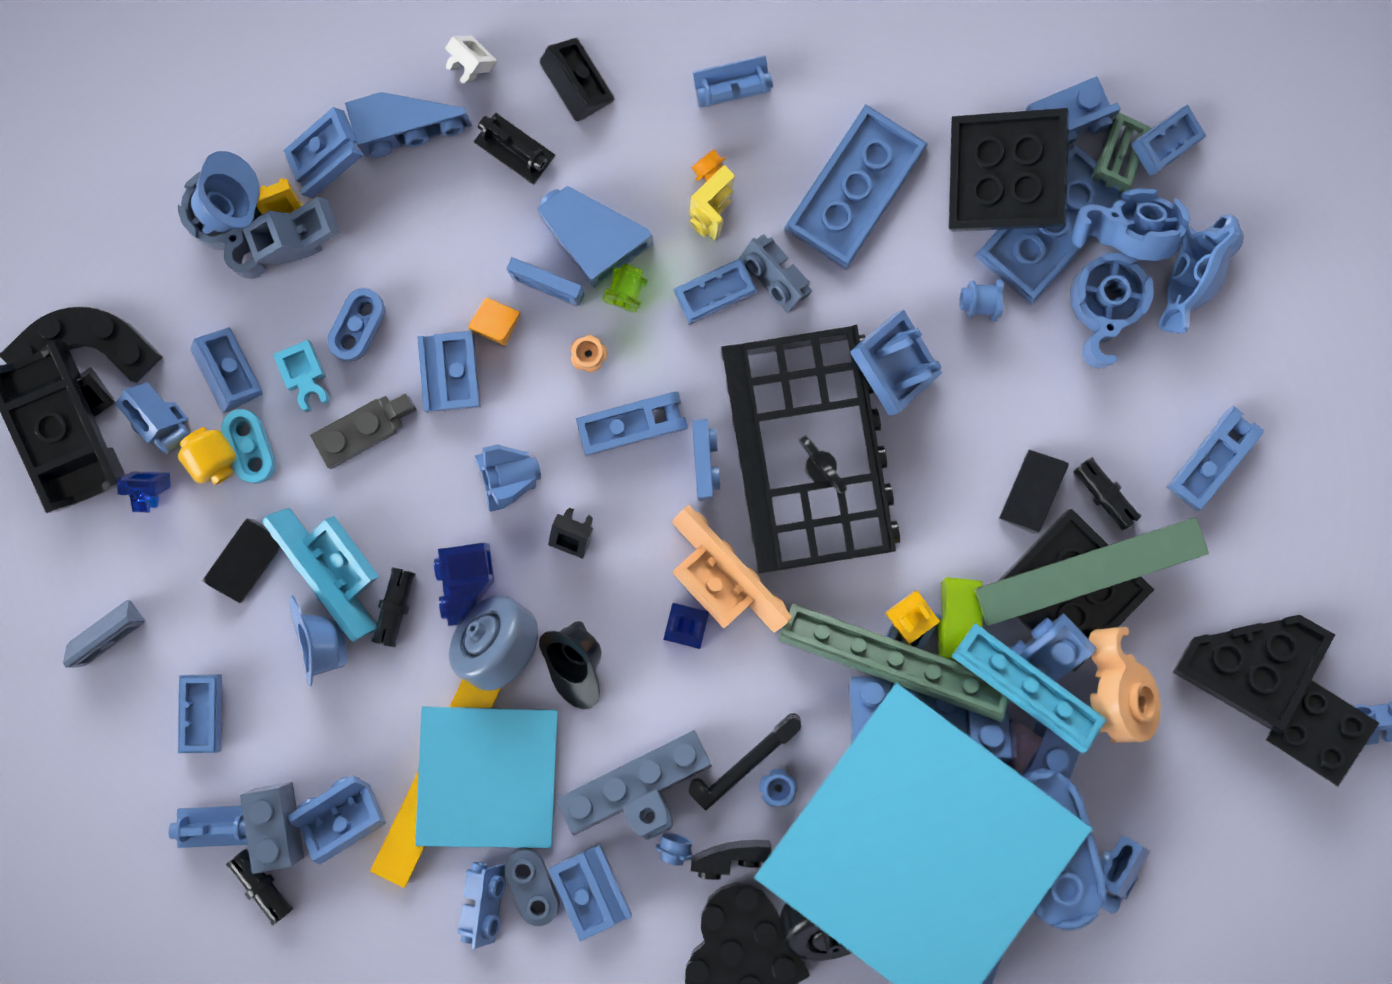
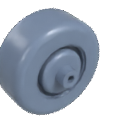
[449,595,538,691]

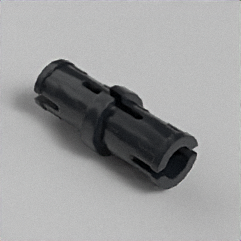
[1073,457,1142,531]
[371,567,416,647]
[226,848,294,926]

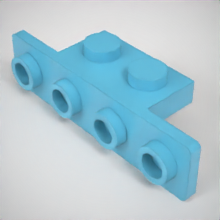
[262,508,380,642]

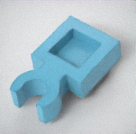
[273,340,330,412]

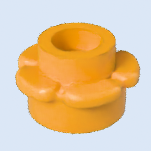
[691,149,725,182]

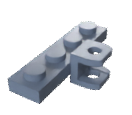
[556,730,712,840]

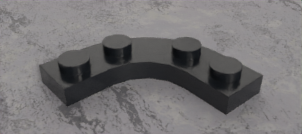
[0,307,163,383]

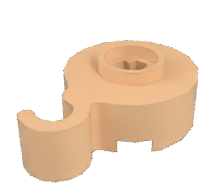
[1089,627,1161,743]

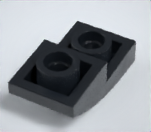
[691,840,772,880]

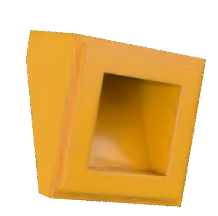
[468,297,521,347]

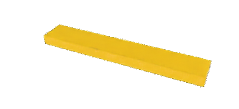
[370,679,502,888]

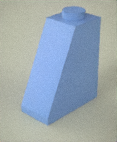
[537,186,653,288]

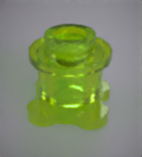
[602,264,648,313]

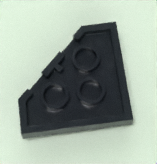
[1172,614,1336,734]

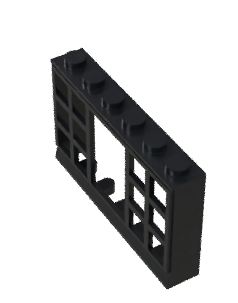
[721,325,900,574]

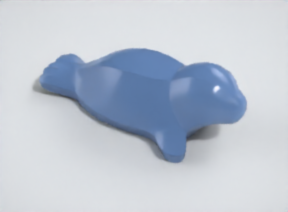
[1158,214,1244,334]

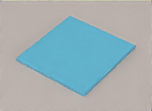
[415,706,558,848]

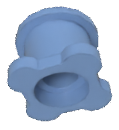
[959,280,1004,322]

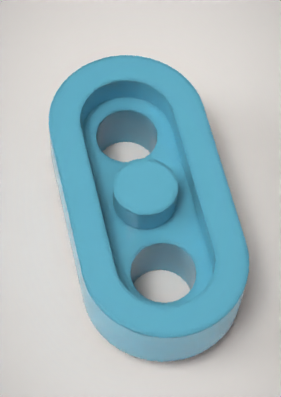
[221,409,276,484]

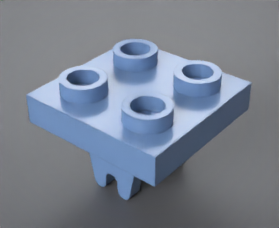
[850,310,942,416]

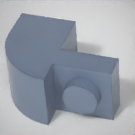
[243,197,340,264]

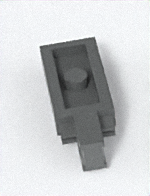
[310,394,417,469]

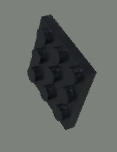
[949,108,1069,232]
[998,509,1155,672]

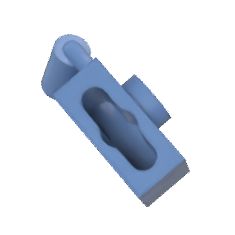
[115,382,190,454]
[1100,835,1150,914]

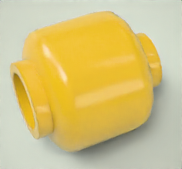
[178,427,236,486]

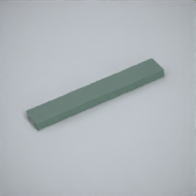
[974,517,1209,626]
[779,603,1009,722]

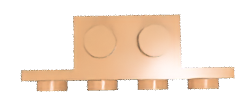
[672,505,792,632]

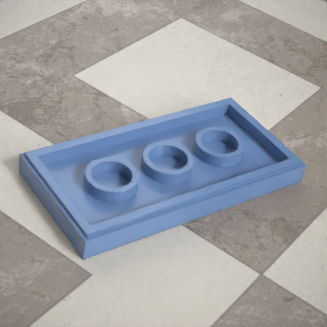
[784,104,928,270]
[975,144,1122,304]

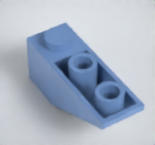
[345,92,472,157]

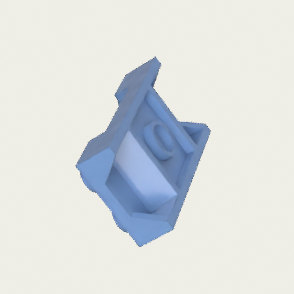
[848,676,1012,764]

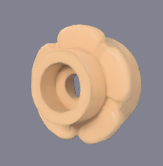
[570,335,607,372]

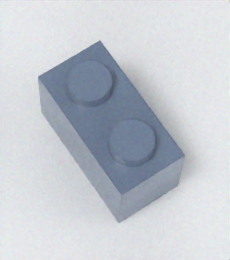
[240,782,304,874]

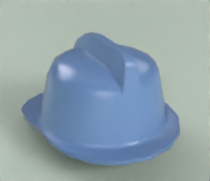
[191,151,260,234]
[289,595,347,686]

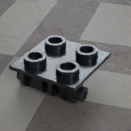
[1266,680,1380,787]

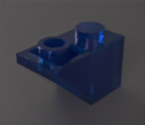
[434,542,495,626]

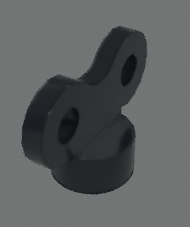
[799,436,847,494]

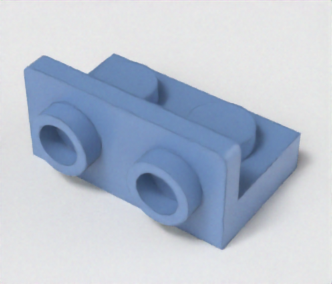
[1026,76,1121,145]
[1010,613,1097,682]

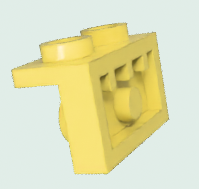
[689,165,735,241]

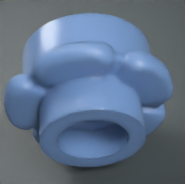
[759,769,797,807]
[655,833,693,866]

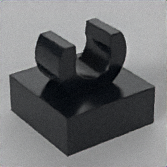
[548,508,593,559]

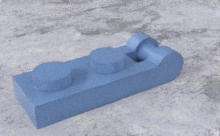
[575,392,688,456]
[1167,406,1264,511]

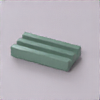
[1091,112,1152,193]

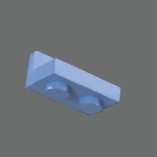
[287,776,386,865]

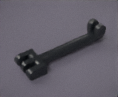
[688,713,801,811]

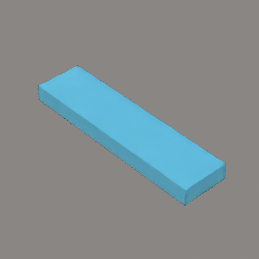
[951,623,1107,754]

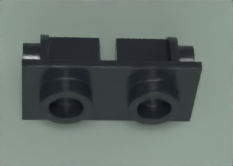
[474,112,556,185]

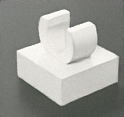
[445,36,497,83]

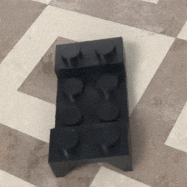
[0,341,128,513]

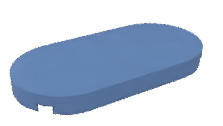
[1020,768,1107,930]

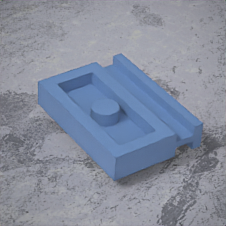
[283,107,363,198]
[417,331,481,413]
[692,419,720,501]
[548,843,632,941]

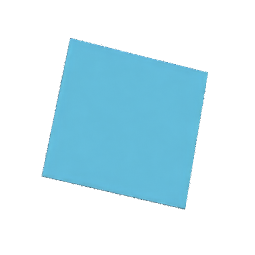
[754,683,1093,984]

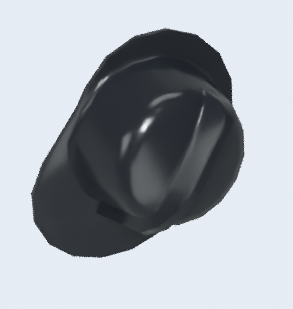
[539,621,602,709]

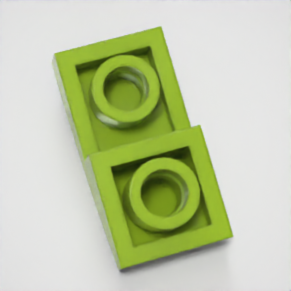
[937,577,983,661]

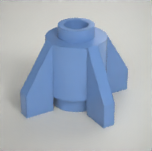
[475,444,541,512]

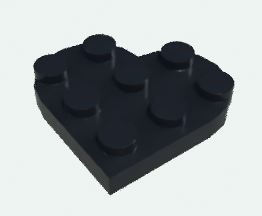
[685,883,810,984]

